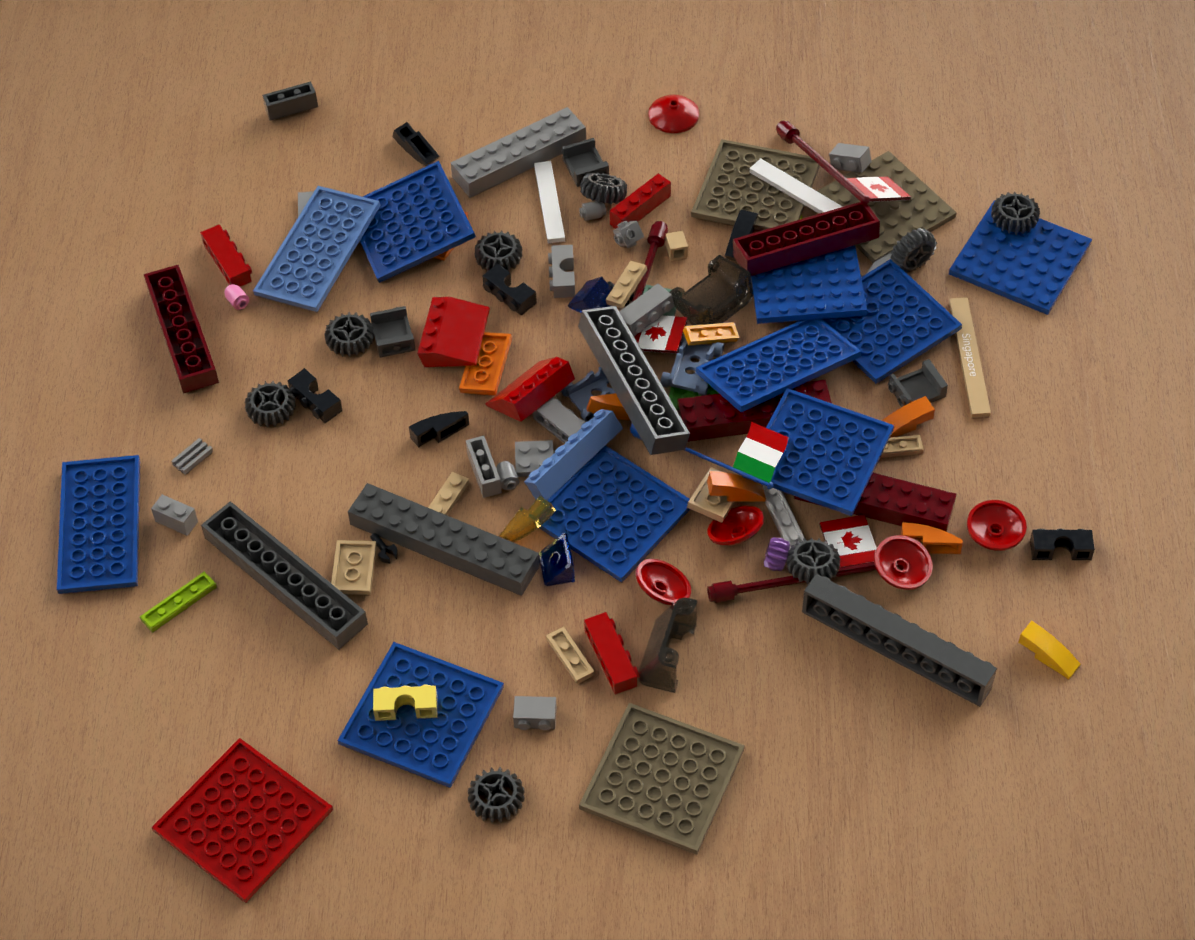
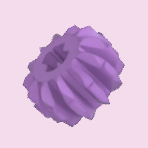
[763,537,790,571]

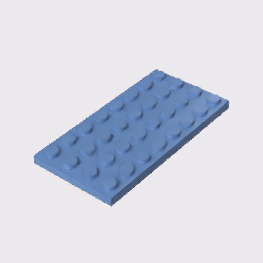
[253,186,381,312]

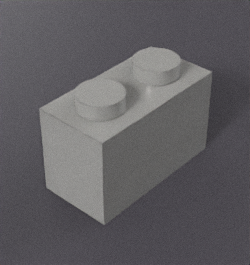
[829,143,872,173]
[151,494,198,536]
[513,696,557,730]

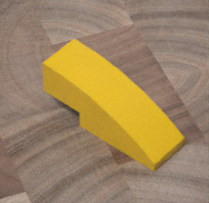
[1018,621,1081,679]

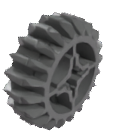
[580,173,627,204]
[991,192,1040,235]
[890,228,937,272]
[474,230,522,271]
[324,312,374,357]
[245,381,296,427]
[786,537,840,584]
[468,767,525,823]

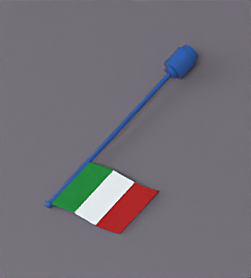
[630,422,789,489]

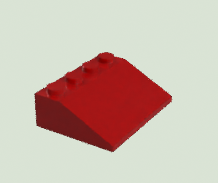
[417,296,490,368]
[485,357,575,422]

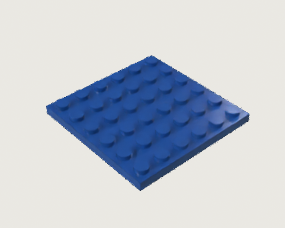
[360,161,476,283]
[949,200,1092,315]
[751,245,867,324]
[822,259,962,384]
[742,388,894,516]
[530,445,691,583]
[337,642,504,788]

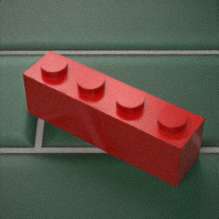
[609,173,671,229]
[200,224,252,287]
[584,612,640,695]

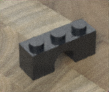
[482,264,537,316]
[287,368,342,423]
[1030,529,1095,560]

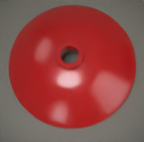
[648,94,699,133]
[967,500,1027,551]
[707,506,764,546]
[874,535,933,590]
[636,559,691,606]

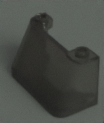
[669,255,753,325]
[638,598,698,693]

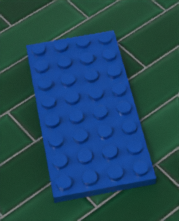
[696,319,861,412]
[57,455,140,594]

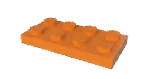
[459,332,512,396]

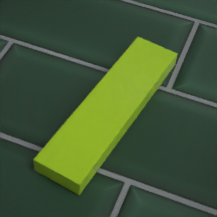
[140,571,217,633]

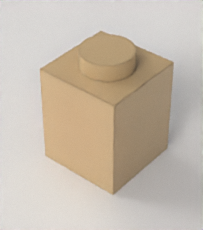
[665,231,688,261]

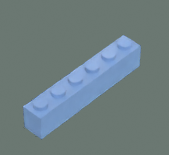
[524,409,623,501]

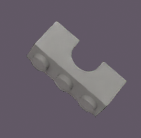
[548,245,575,298]

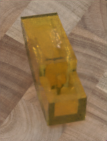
[499,496,556,543]

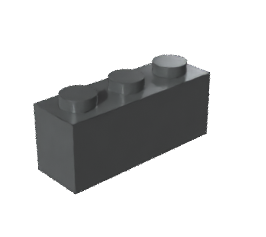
[262,81,318,121]

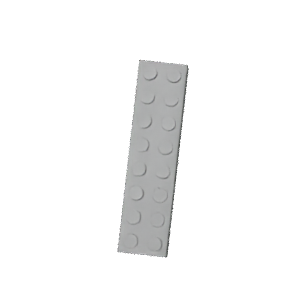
[451,107,586,198]

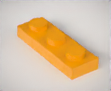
[683,322,740,346]

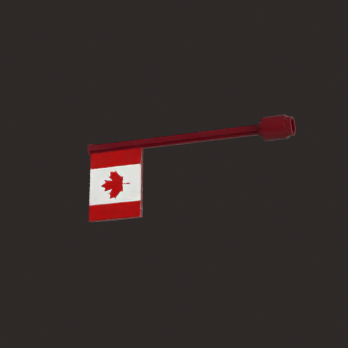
[776,120,911,205]
[632,221,688,354]
[707,515,877,603]

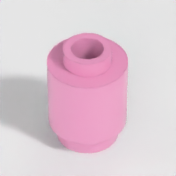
[225,284,249,310]

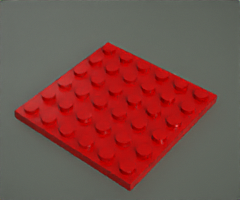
[151,738,333,903]

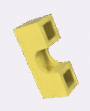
[373,685,437,721]

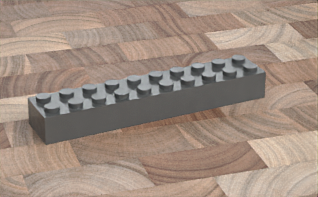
[578,306,690,455]
[348,483,540,596]
[201,501,368,650]
[802,573,997,707]

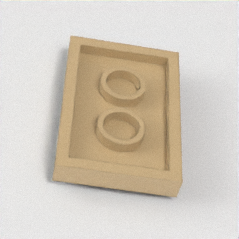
[687,467,736,523]
[331,540,377,595]

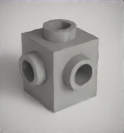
[613,221,644,248]

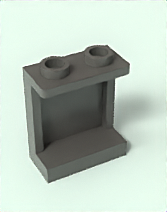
[562,138,609,187]
[370,306,415,358]
[888,359,948,407]

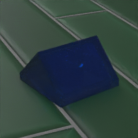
[568,277,612,313]
[538,533,575,586]

